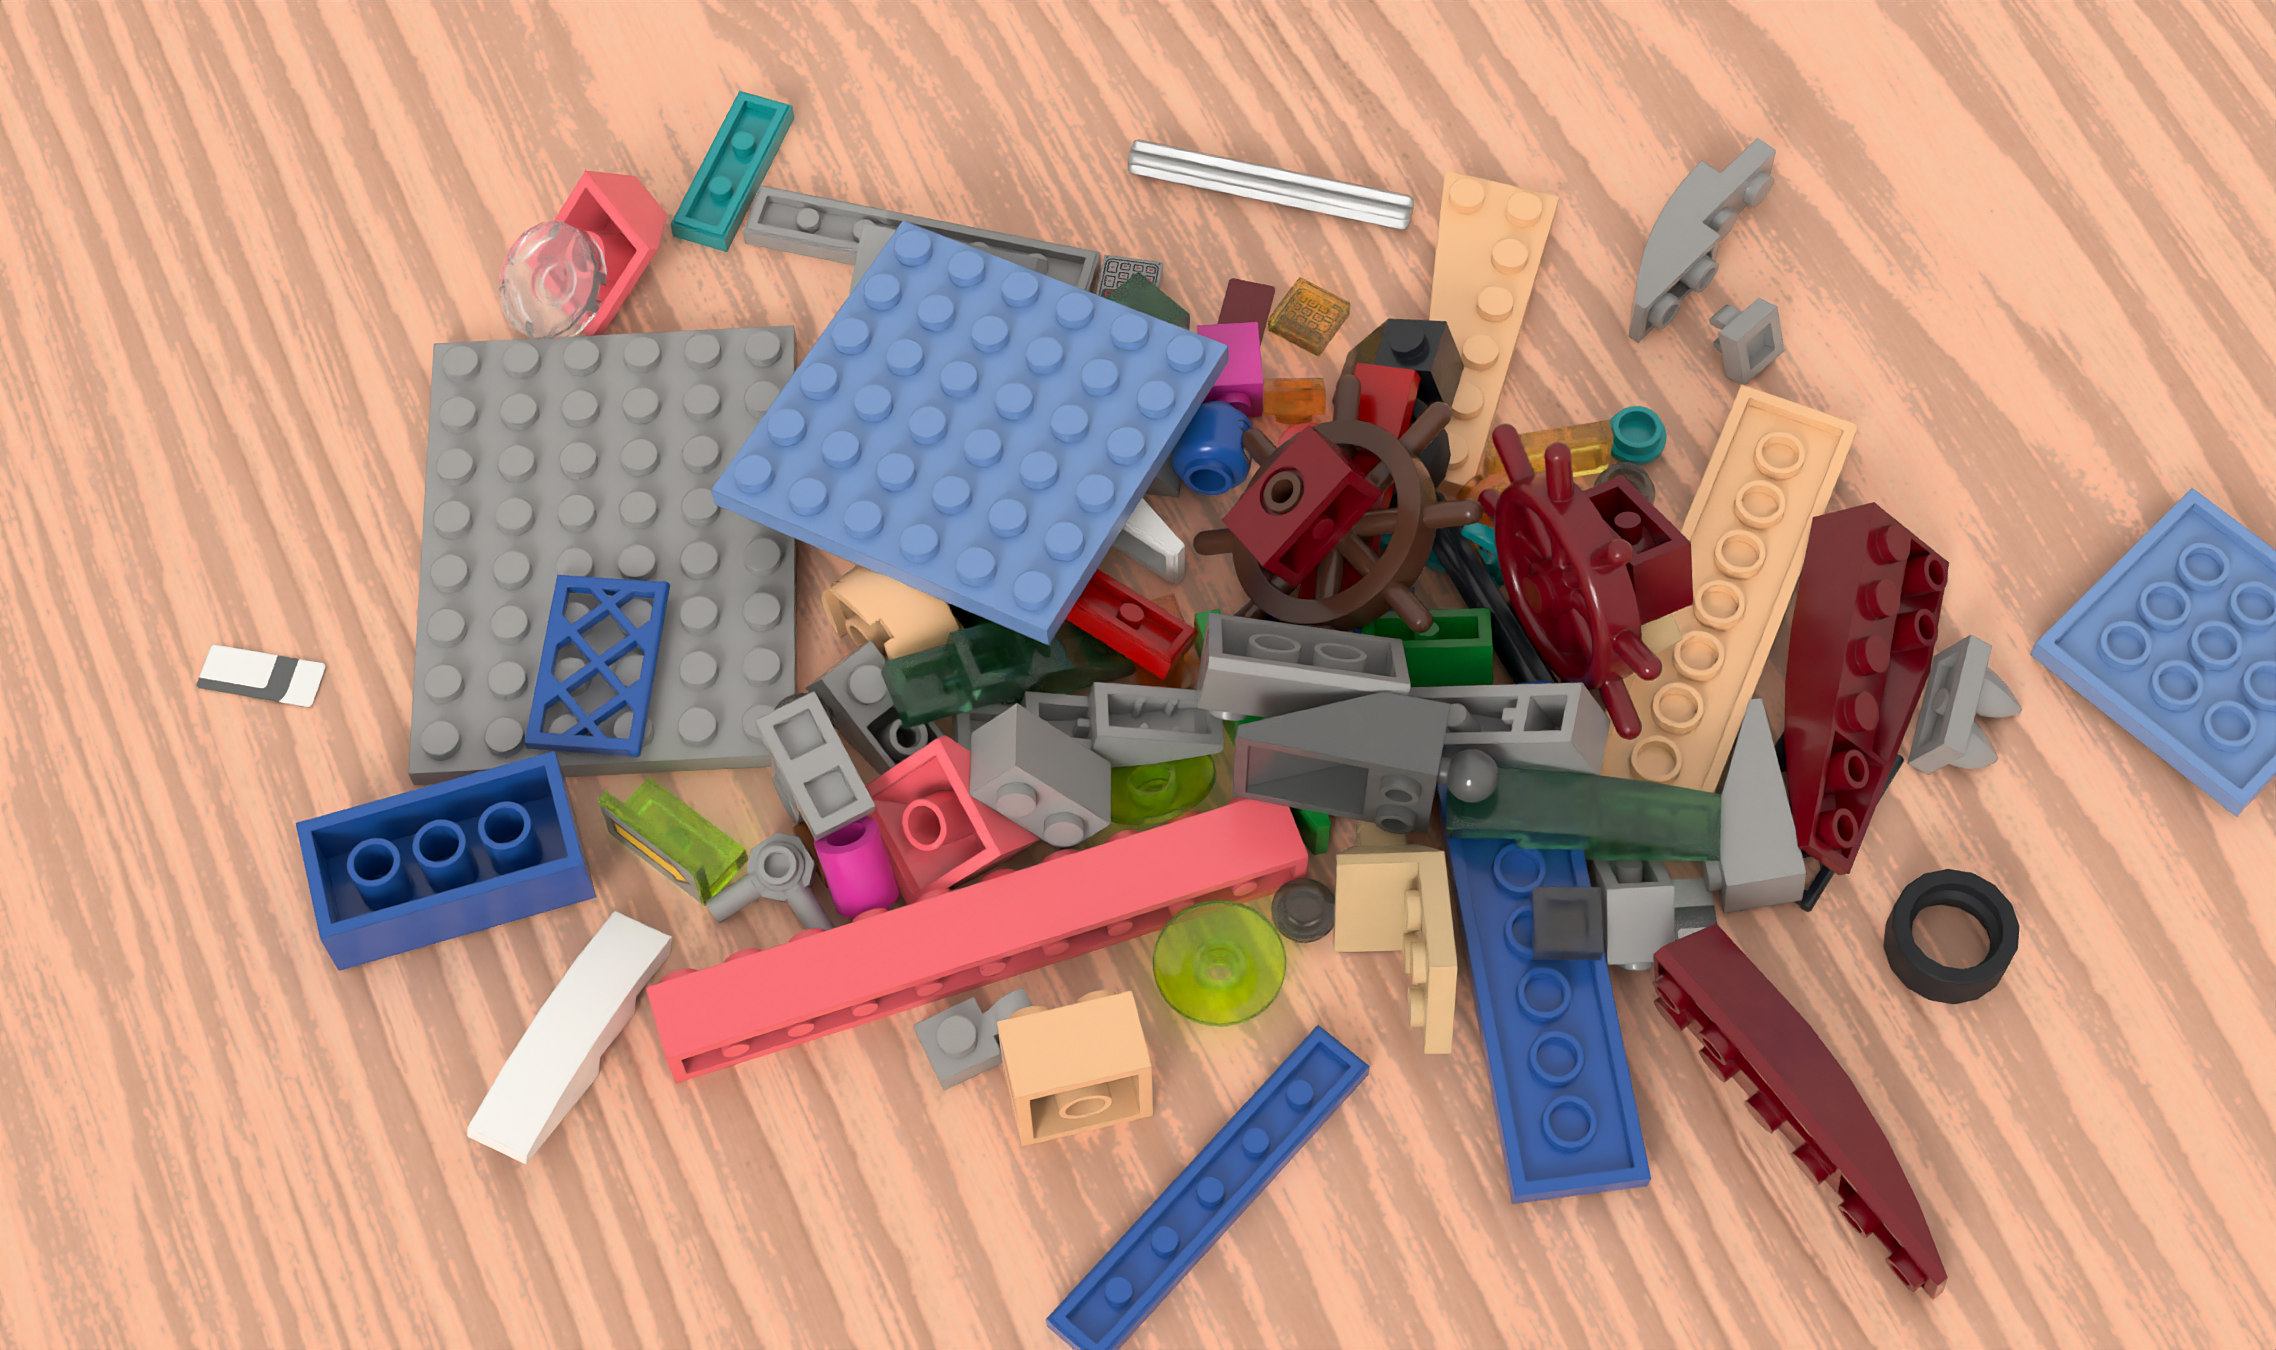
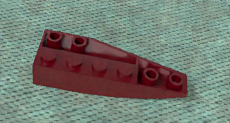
[1784,502,1949,875]
[1652,923,1948,1300]

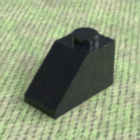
[1332,318,1464,409]

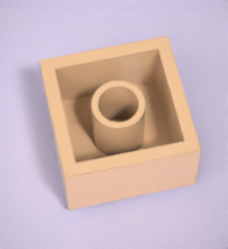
[997,990,1153,1147]

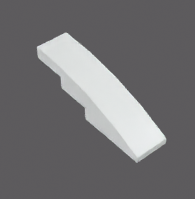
[467,911,672,1164]

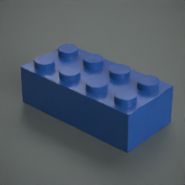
[296,751,597,971]

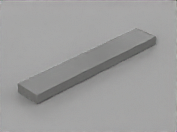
[743,185,1101,293]

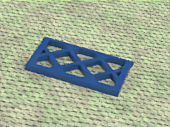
[525,575,670,758]

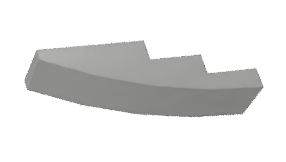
[952,682,1224,768]

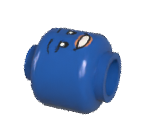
[1171,401,1254,495]

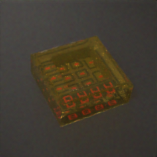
[1268,277,1351,357]

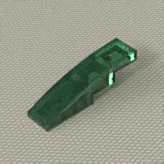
[1445,768,1722,861]

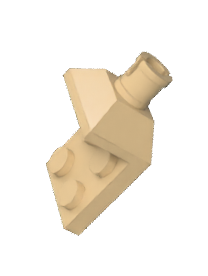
[1333,820,1458,1054]

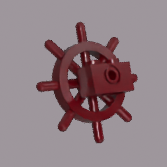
[1478,424,1693,740]

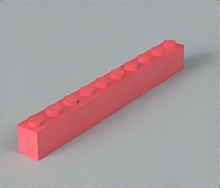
[646,797,1309,1083]

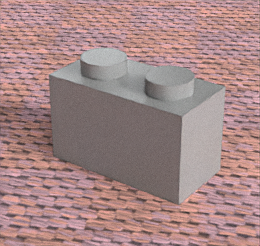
[969,703,1111,850]

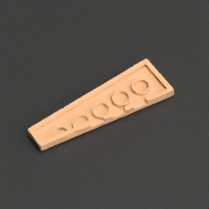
[1429,170,1559,499]

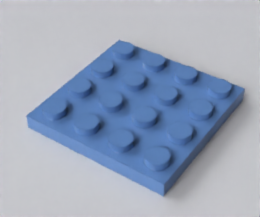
[2030,488,2276,817]

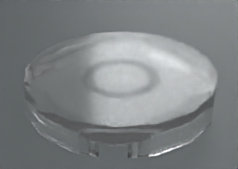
[499,221,607,339]

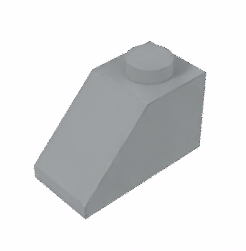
[1586,840,1675,970]

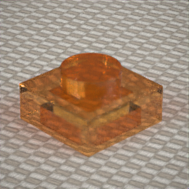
[1263,378,1326,424]

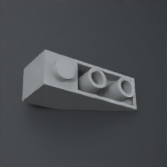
[806,641,944,775]

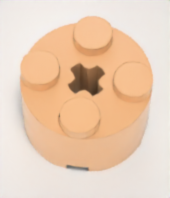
[821,565,969,686]

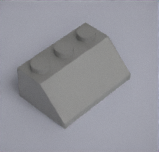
[1197,613,1410,721]

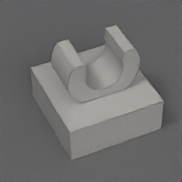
[1709,298,1784,385]

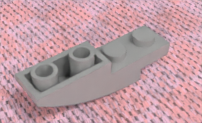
[1629,137,1776,343]

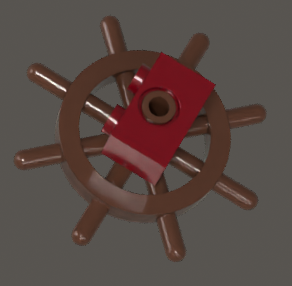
[1193,374,1483,633]

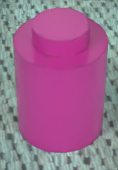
[814,816,899,919]

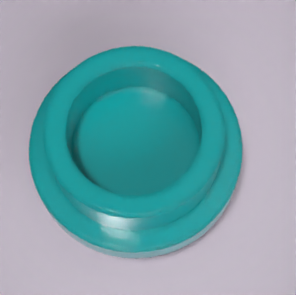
[1604,406,1667,466]

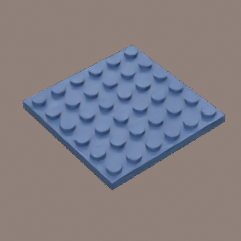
[711,220,1229,645]

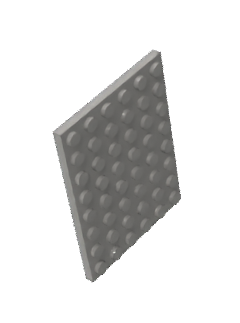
[408,325,797,785]

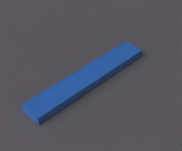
[1046,1025,1370,1350]

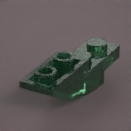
[881,619,1136,729]

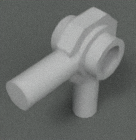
[706,832,835,931]

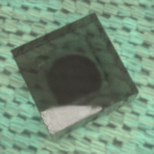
[1530,887,1604,960]

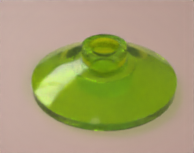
[1111,754,1217,825]
[1153,900,1286,1027]

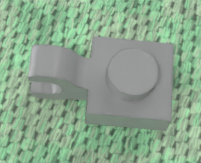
[913,988,1032,1091]

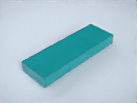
[670,91,794,252]

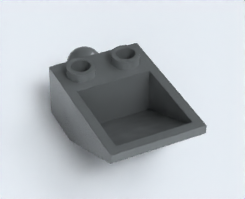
[1232,691,1499,834]

